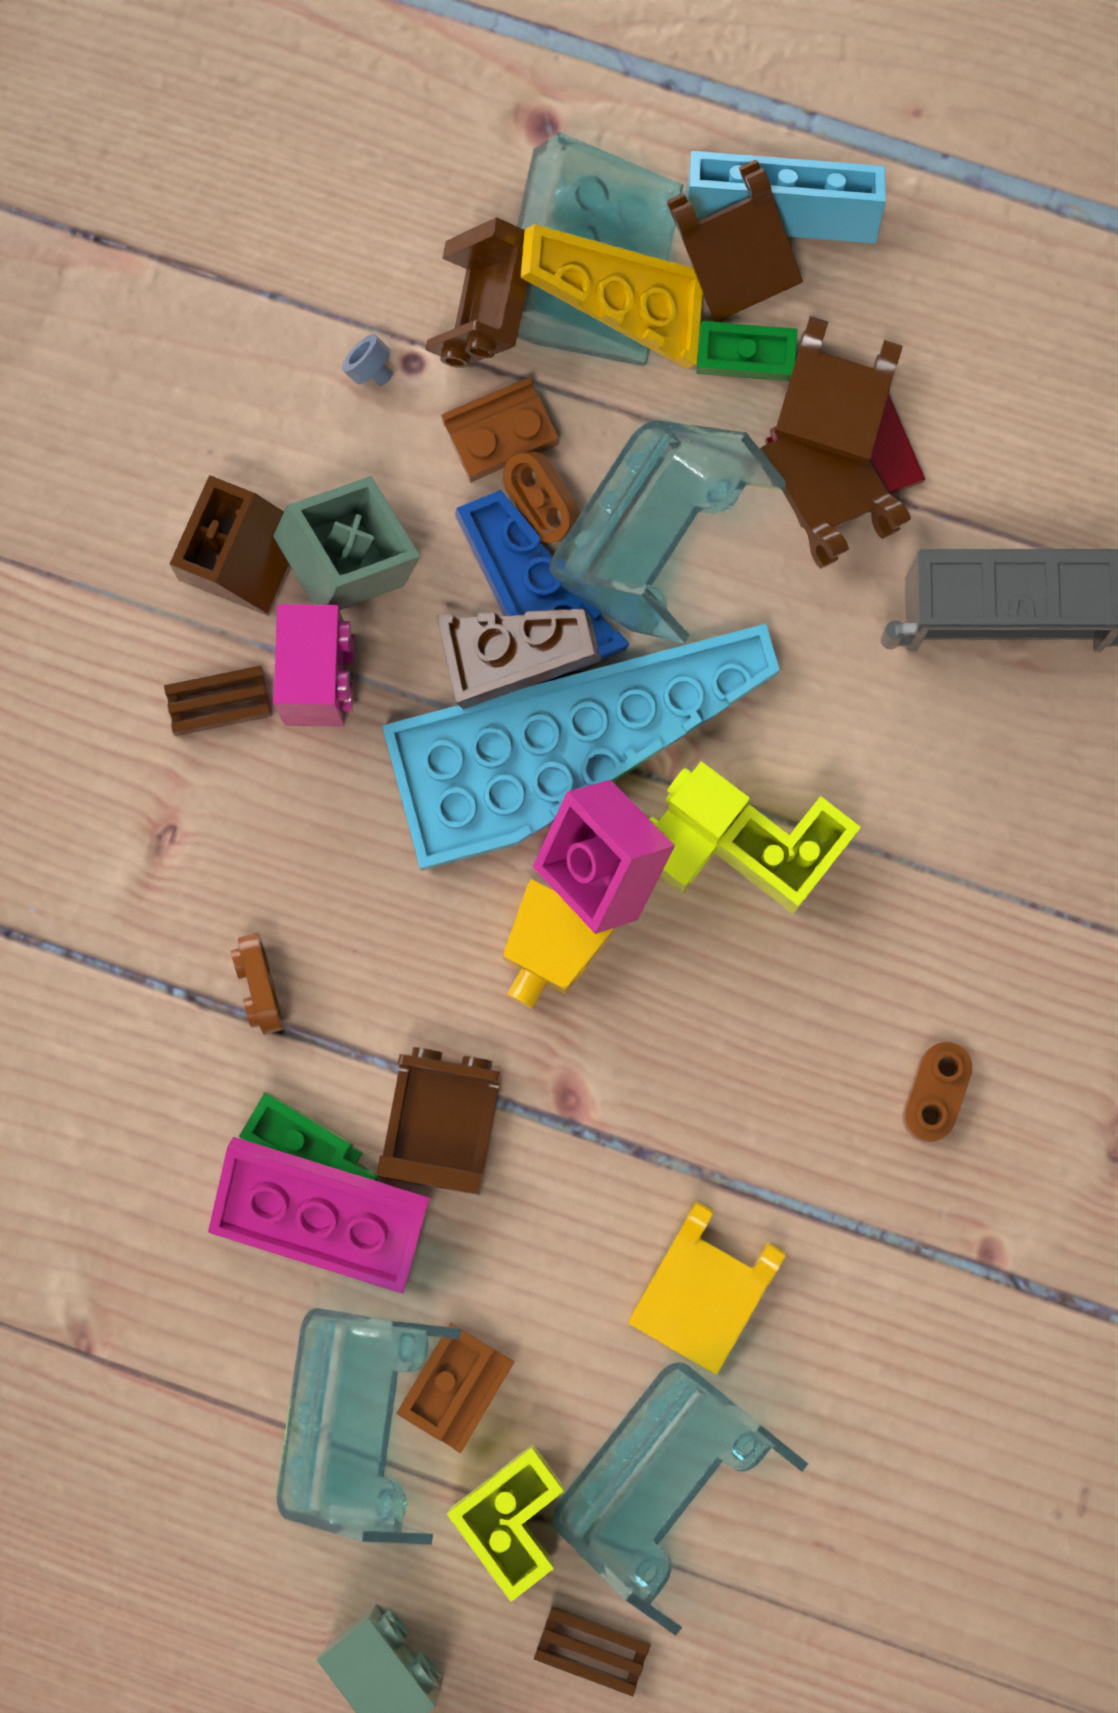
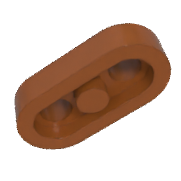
[503,452,580,543]
[231,932,284,1035]
[902,1042,972,1142]

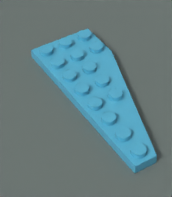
[382,624,780,871]

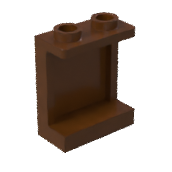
[425,217,528,368]
[376,1047,502,1195]

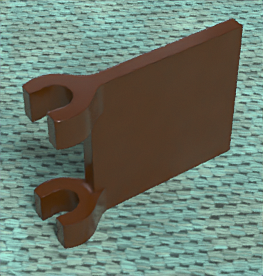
[666,160,803,322]
[774,316,903,464]
[759,437,911,569]

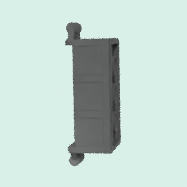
[881,549,1118,652]

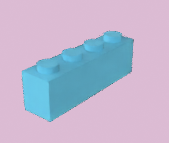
[686,151,886,244]

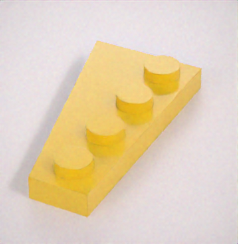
[521,224,703,369]

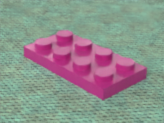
[208,1137,430,1294]

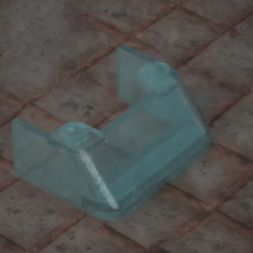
[549,420,786,643]
[276,1308,461,1545]
[553,1362,808,1636]

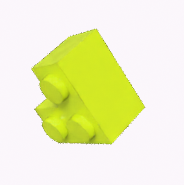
[649,761,750,894]
[714,796,861,915]
[447,1444,564,1602]

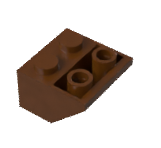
[169,475,291,616]

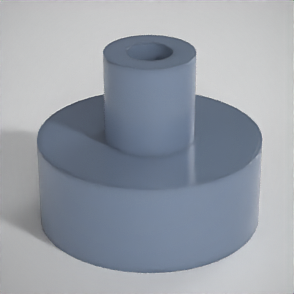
[342,334,393,386]

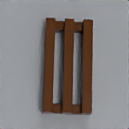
[164,665,272,736]
[534,1606,651,1697]

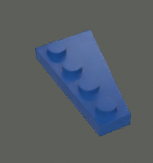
[455,490,629,684]

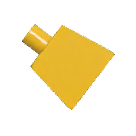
[503,879,615,1009]

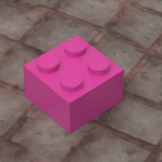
[273,604,355,727]
[533,780,675,934]

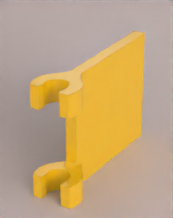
[627,1200,786,1375]

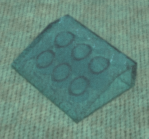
[517,132,684,366]

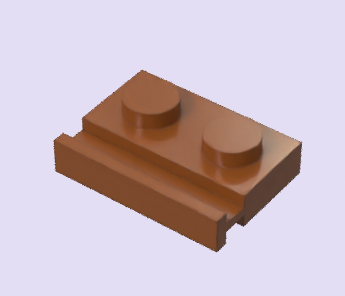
[441,377,559,483]
[396,1323,515,1454]

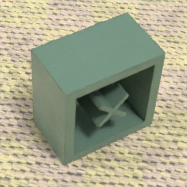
[273,476,420,610]
[317,1604,441,1713]

